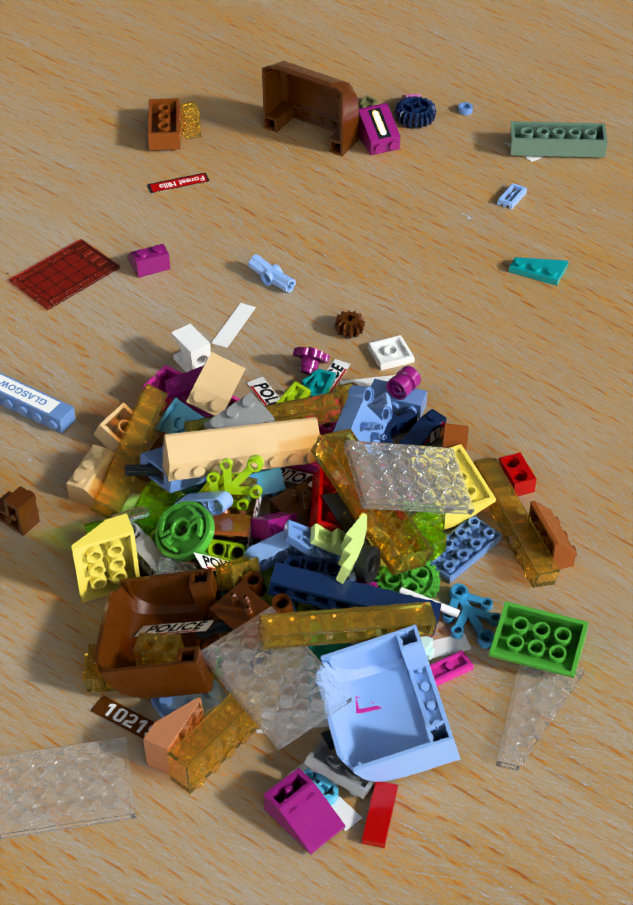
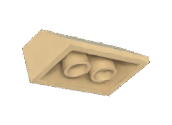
[66,445,126,510]

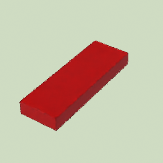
[362,782,398,848]

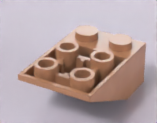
[143,697,205,775]

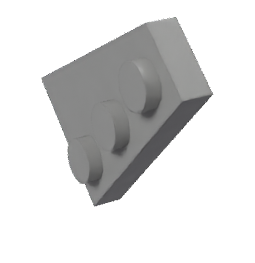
[203,392,275,430]

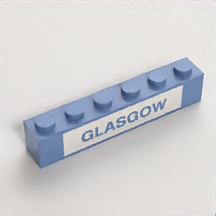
[0,373,76,434]

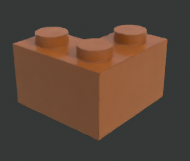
[438,423,469,451]

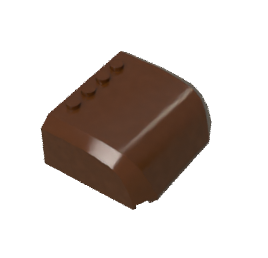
[262,61,359,156]
[93,568,222,698]

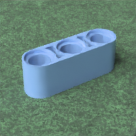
[175,491,233,516]
[244,530,301,572]

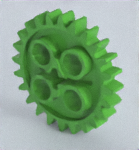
[373,553,440,599]

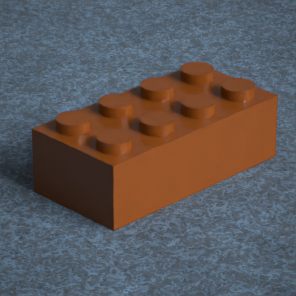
[148,98,181,151]

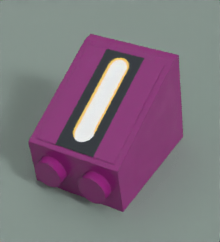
[359,103,400,155]

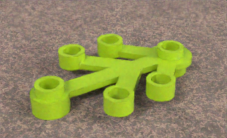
[207,454,264,511]

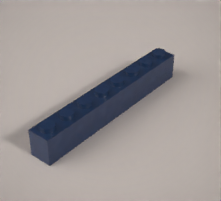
[268,562,442,636]

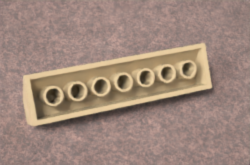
[162,417,322,481]

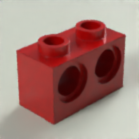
[496,452,536,498]

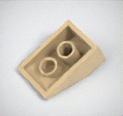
[186,352,246,416]
[93,402,159,464]

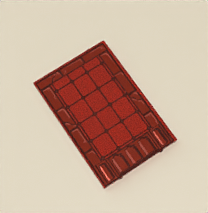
[9,239,120,310]

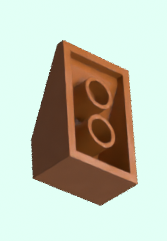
[212,510,253,540]

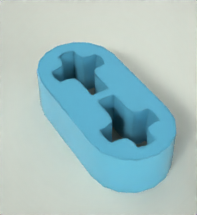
[303,768,339,805]

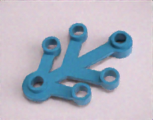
[442,583,501,649]

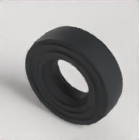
[355,546,381,584]

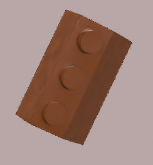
[527,501,577,572]

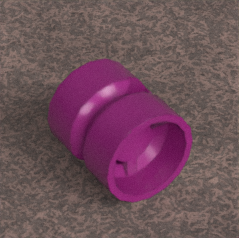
[386,365,421,400]

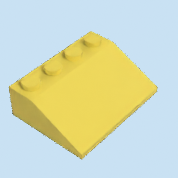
[407,444,496,531]
[71,514,140,603]

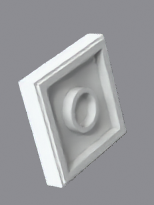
[368,335,415,371]

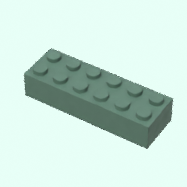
[509,121,608,158]

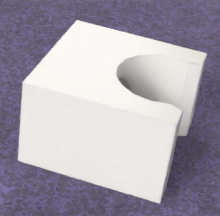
[171,324,211,372]

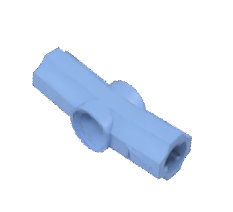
[248,254,296,293]

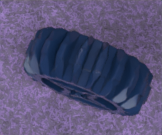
[395,96,436,129]

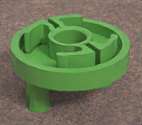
[155,501,215,563]

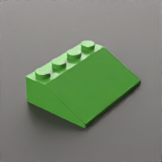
[489,601,589,678]

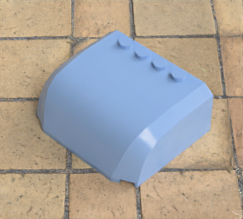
[316,625,460,782]

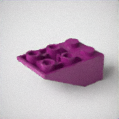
[263,768,345,855]

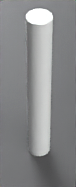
[399,587,460,618]

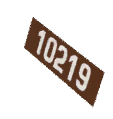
[91,696,155,739]

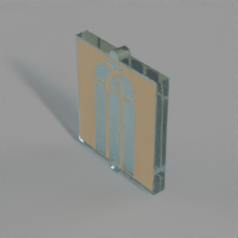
[110,506,150,522]

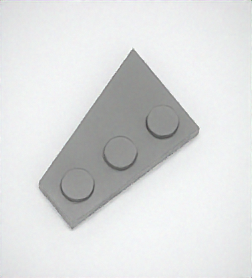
[304,741,373,799]

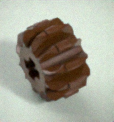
[335,310,365,338]

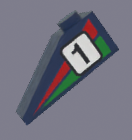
[396,408,447,463]

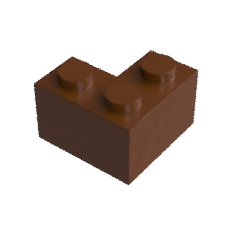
[0,486,40,536]

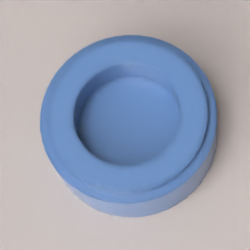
[458,102,473,115]

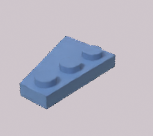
[284,520,341,573]

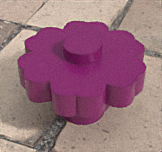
[293,347,330,375]

